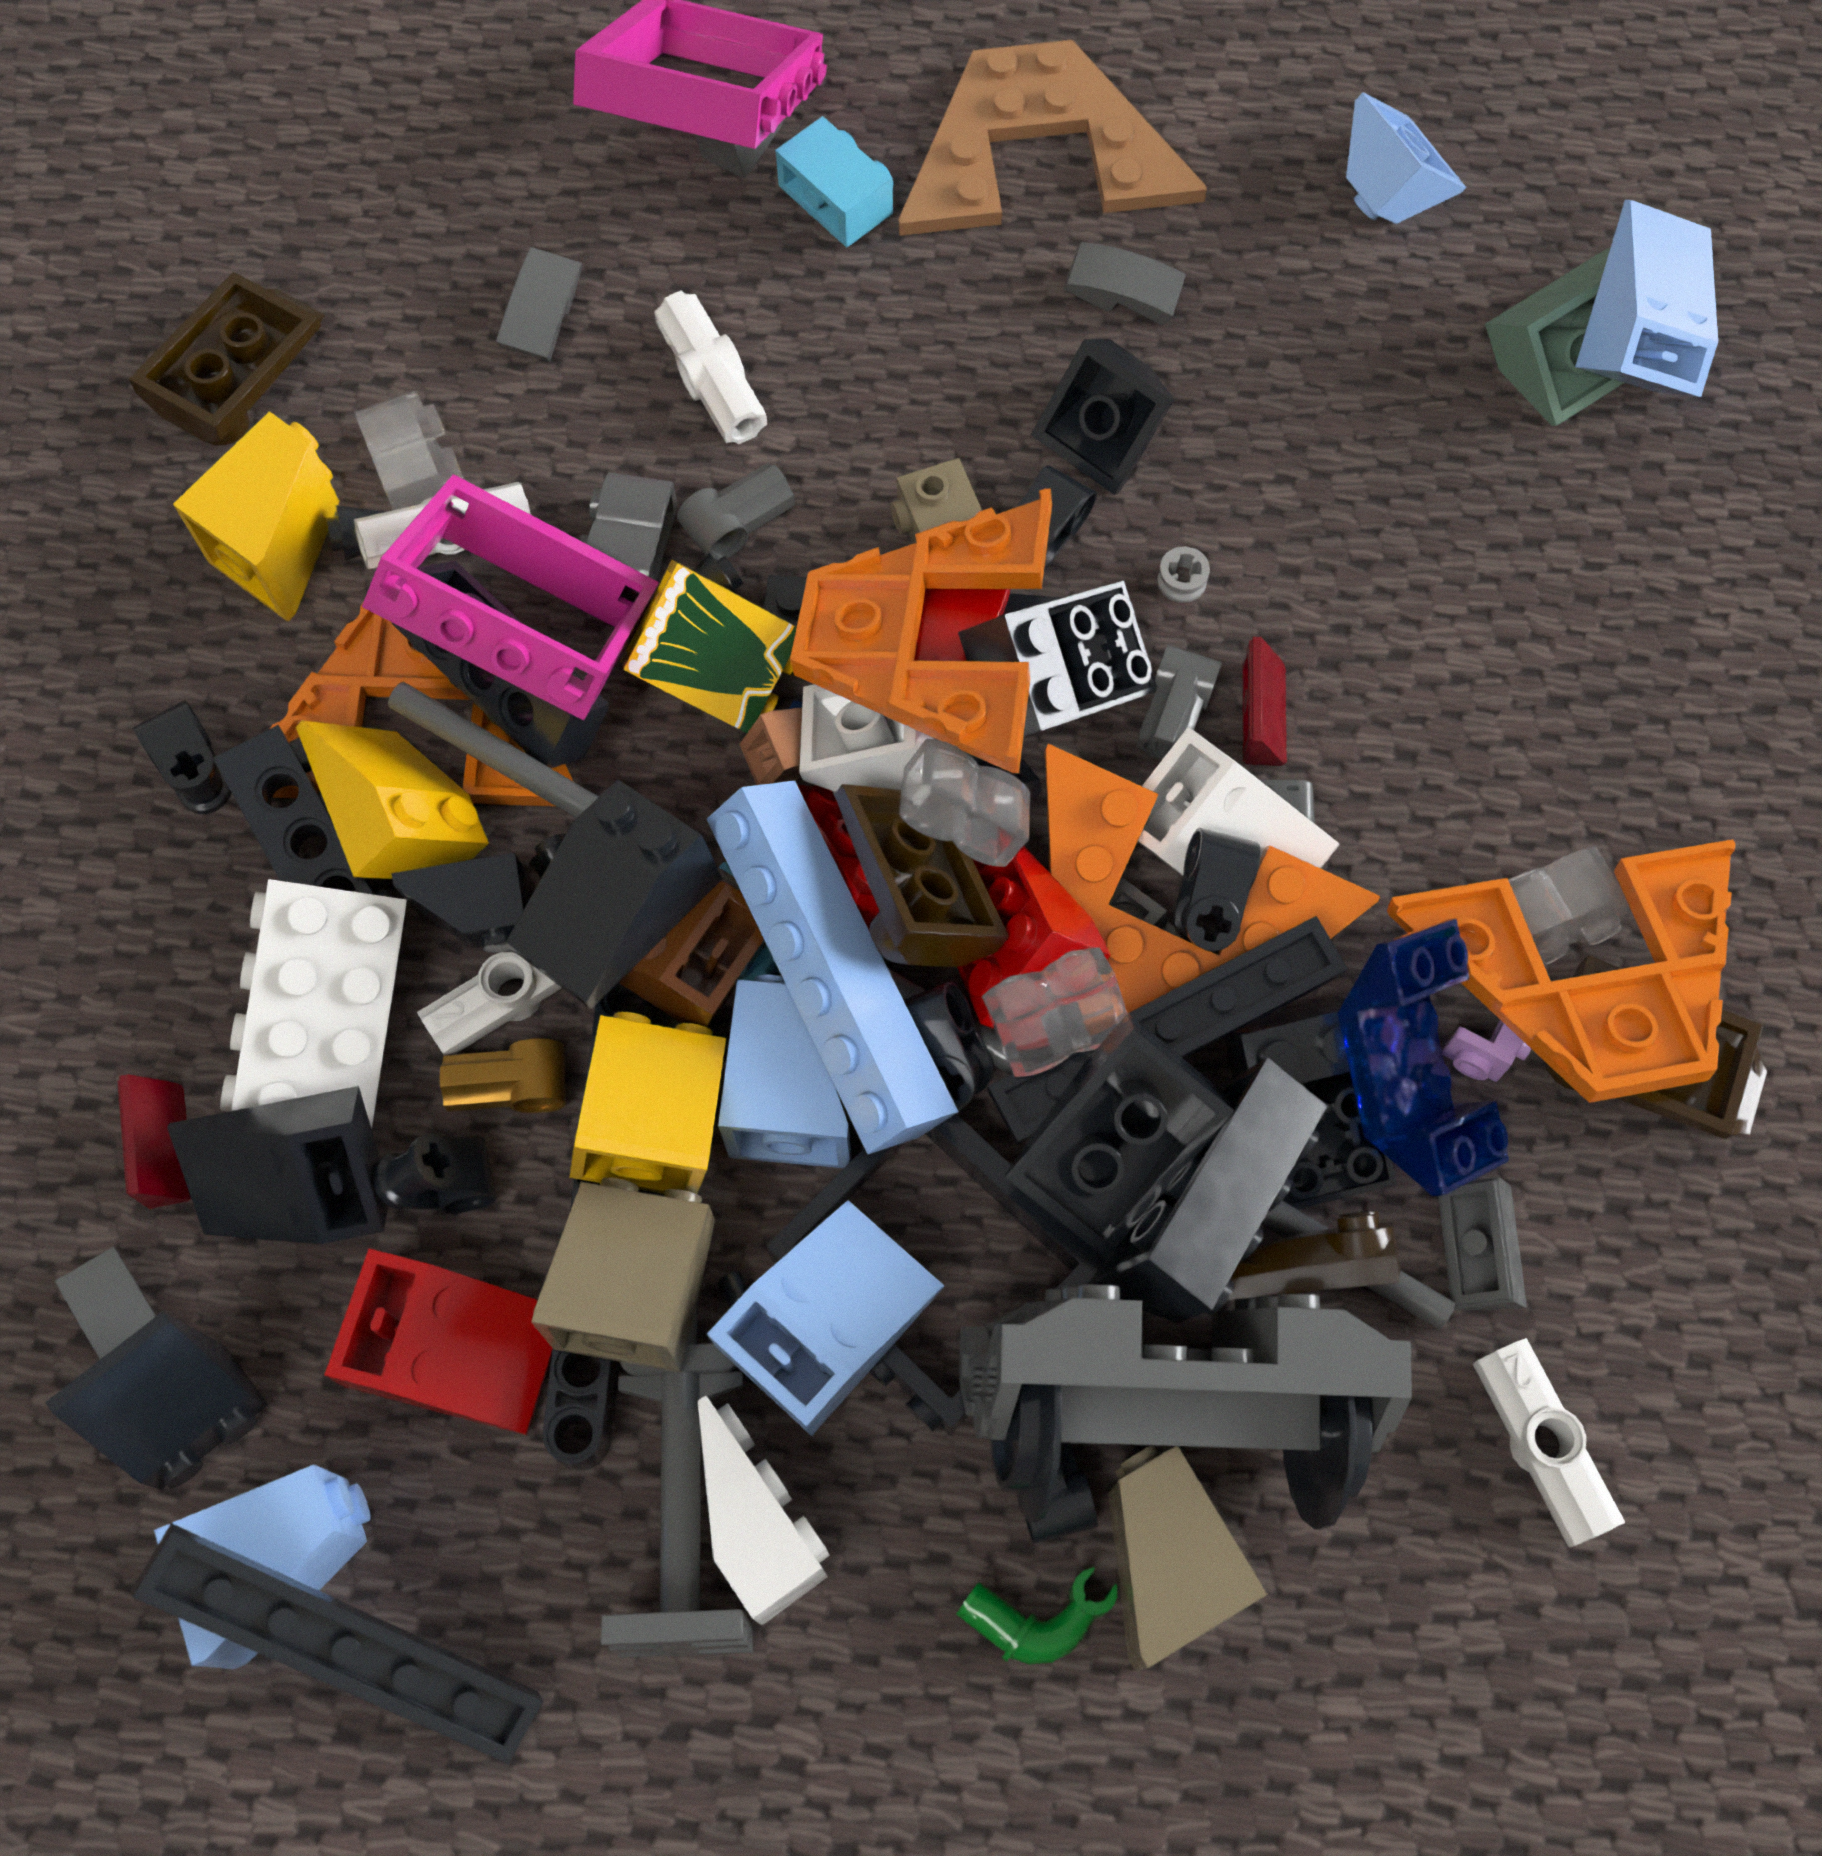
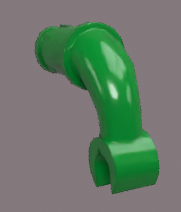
[956,1567,1117,1664]

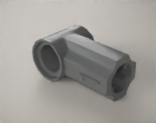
[677,463,795,561]
[1136,644,1222,761]

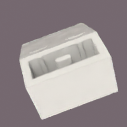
[1137,727,1340,876]
[698,1396,830,1625]

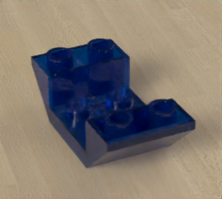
[1337,918,1509,1196]

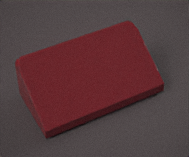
[1242,637,1287,766]
[117,1074,191,1209]

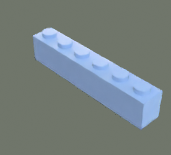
[706,781,958,1154]

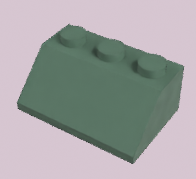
[1485,248,1624,426]

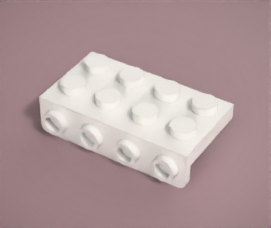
[220,879,407,1128]

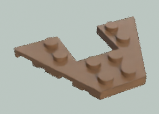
[899,40,1207,236]

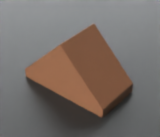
[739,708,802,785]

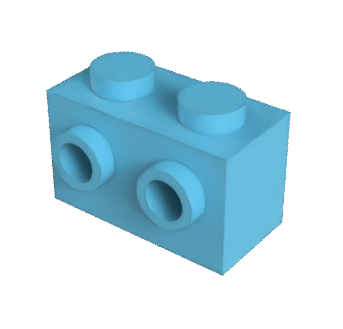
[775,116,893,248]

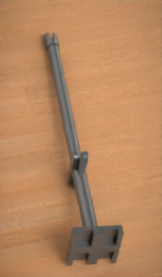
[601,1015,753,1658]

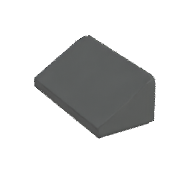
[1437,1177,1527,1311]

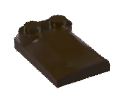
[129,272,325,445]
[832,784,1009,967]
[1545,955,1767,1139]
[1228,1210,1401,1300]

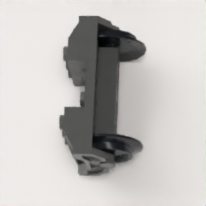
[959,1285,1412,1530]

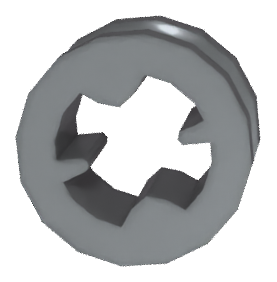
[1157,546,1210,603]

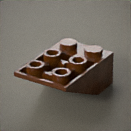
[619,881,766,1028]

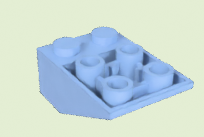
[1575,200,1718,397]
[707,1200,944,1436]

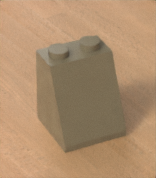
[532,1178,715,1373]
[1108,1445,1267,1671]

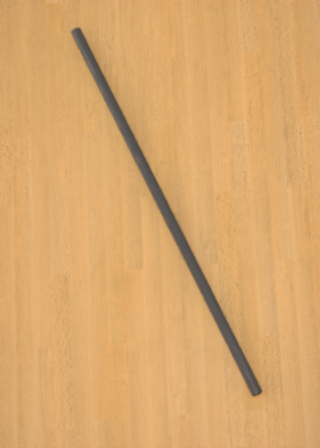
[388,682,1455,1330]

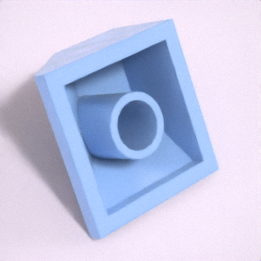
[1346,93,1466,224]

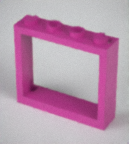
[573,0,827,149]
[362,474,659,720]

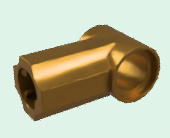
[440,1039,566,1113]

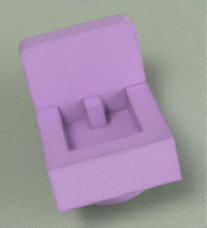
[1442,1020,1532,1082]

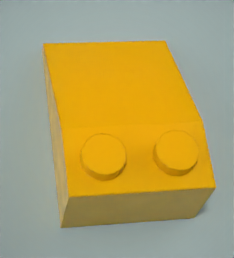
[296,720,489,879]

